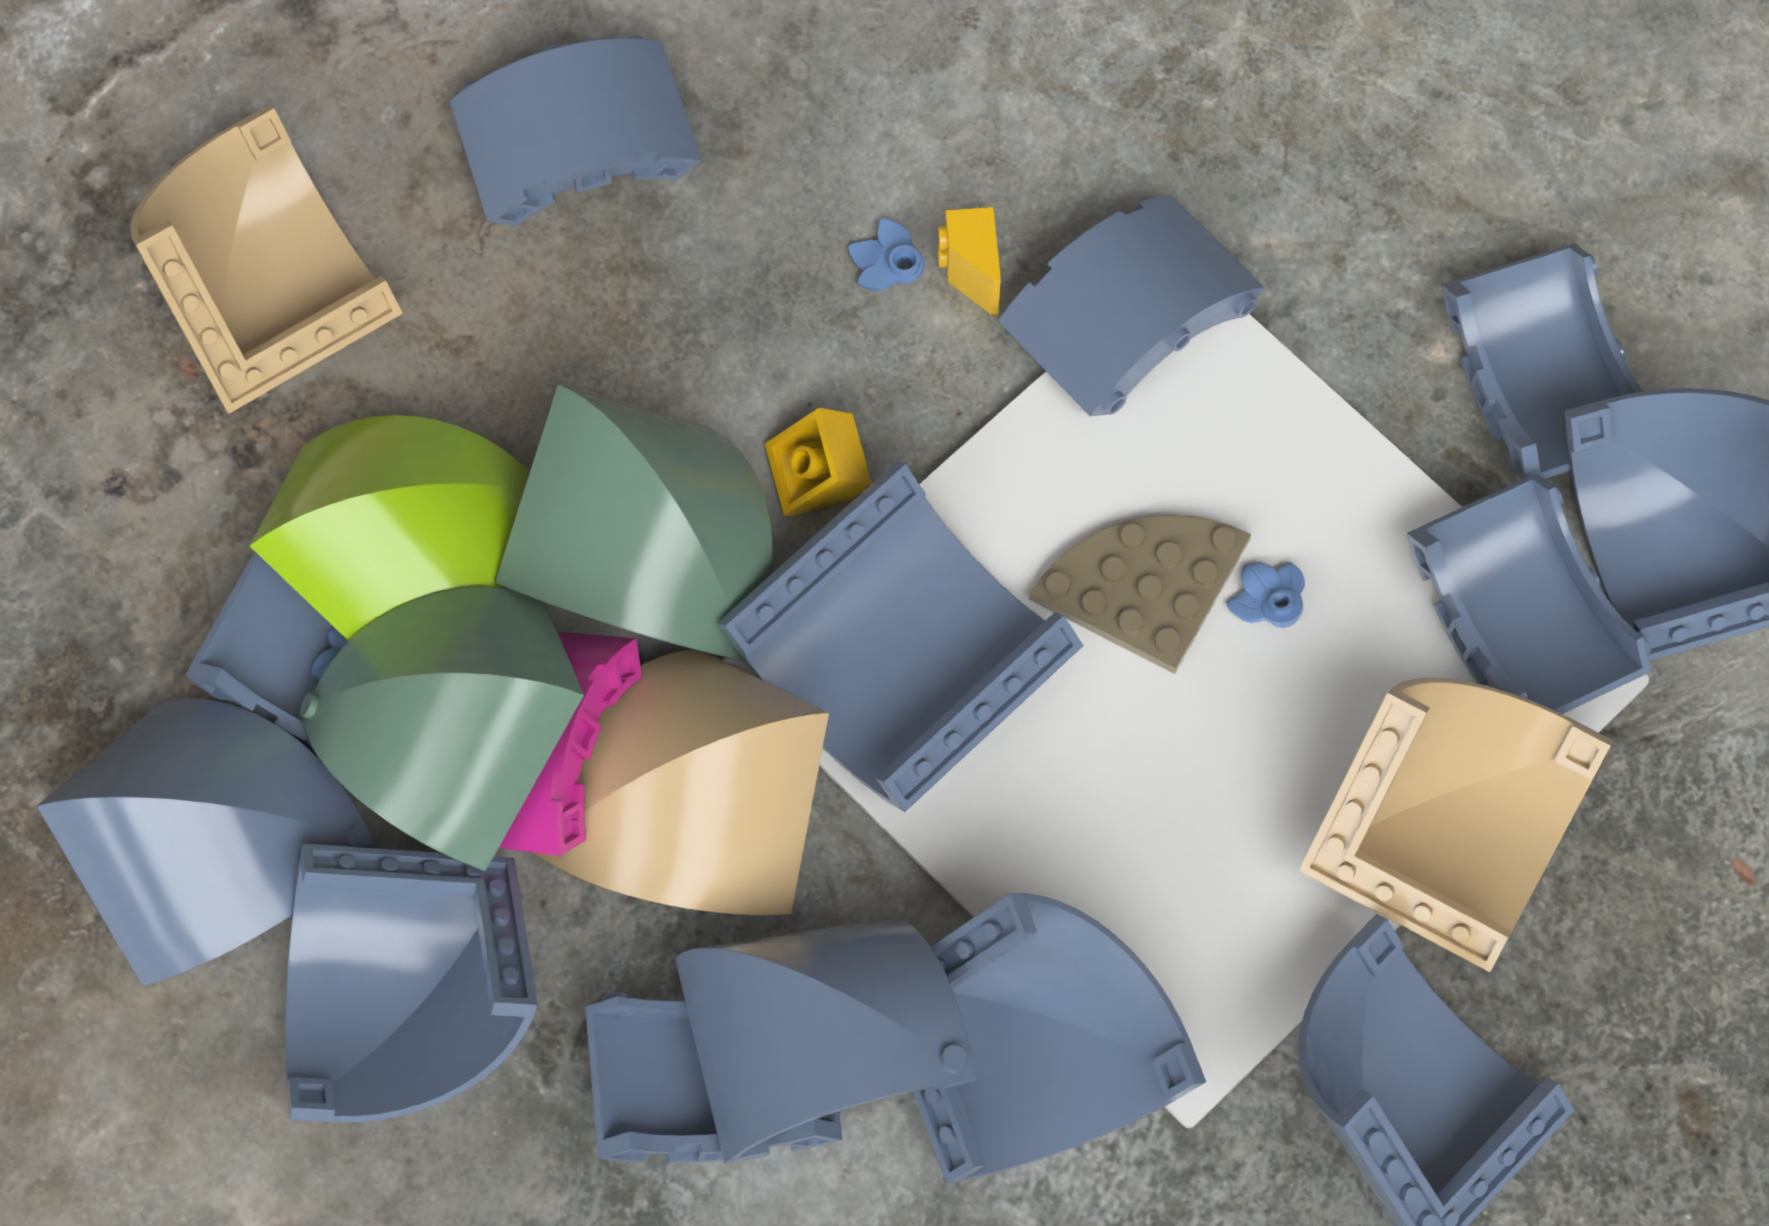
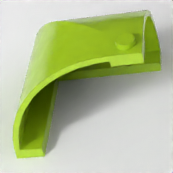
[250,415,530,641]

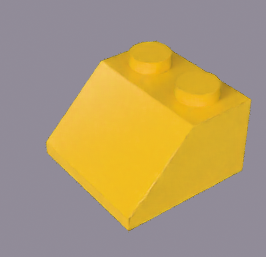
[937,207,1001,315]
[765,408,872,517]

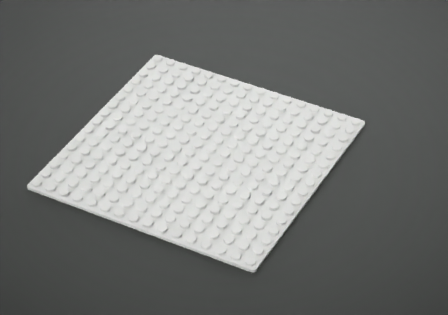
[722,314,1649,1128]

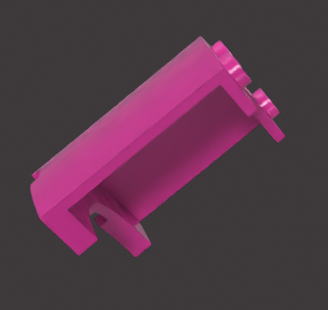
[499,632,642,856]

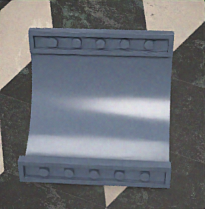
[718,461,1084,812]

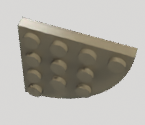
[1029,515,1251,674]

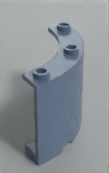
[449,36,702,227]
[998,195,1264,416]
[1442,243,1643,479]
[1407,473,1651,714]
[185,552,335,758]
[585,992,842,1163]

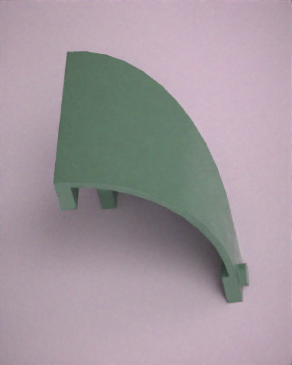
[495,384,773,662]
[300,587,584,871]

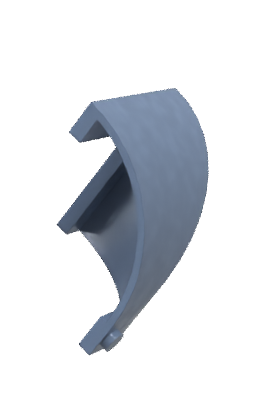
[1565,388,1769,661]
[37,698,377,986]
[284,844,538,1122]
[913,893,1206,1184]
[1298,913,1575,1226]
[675,918,979,1164]

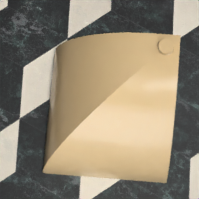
[130,104,403,414]
[532,649,829,915]
[1299,678,1613,972]

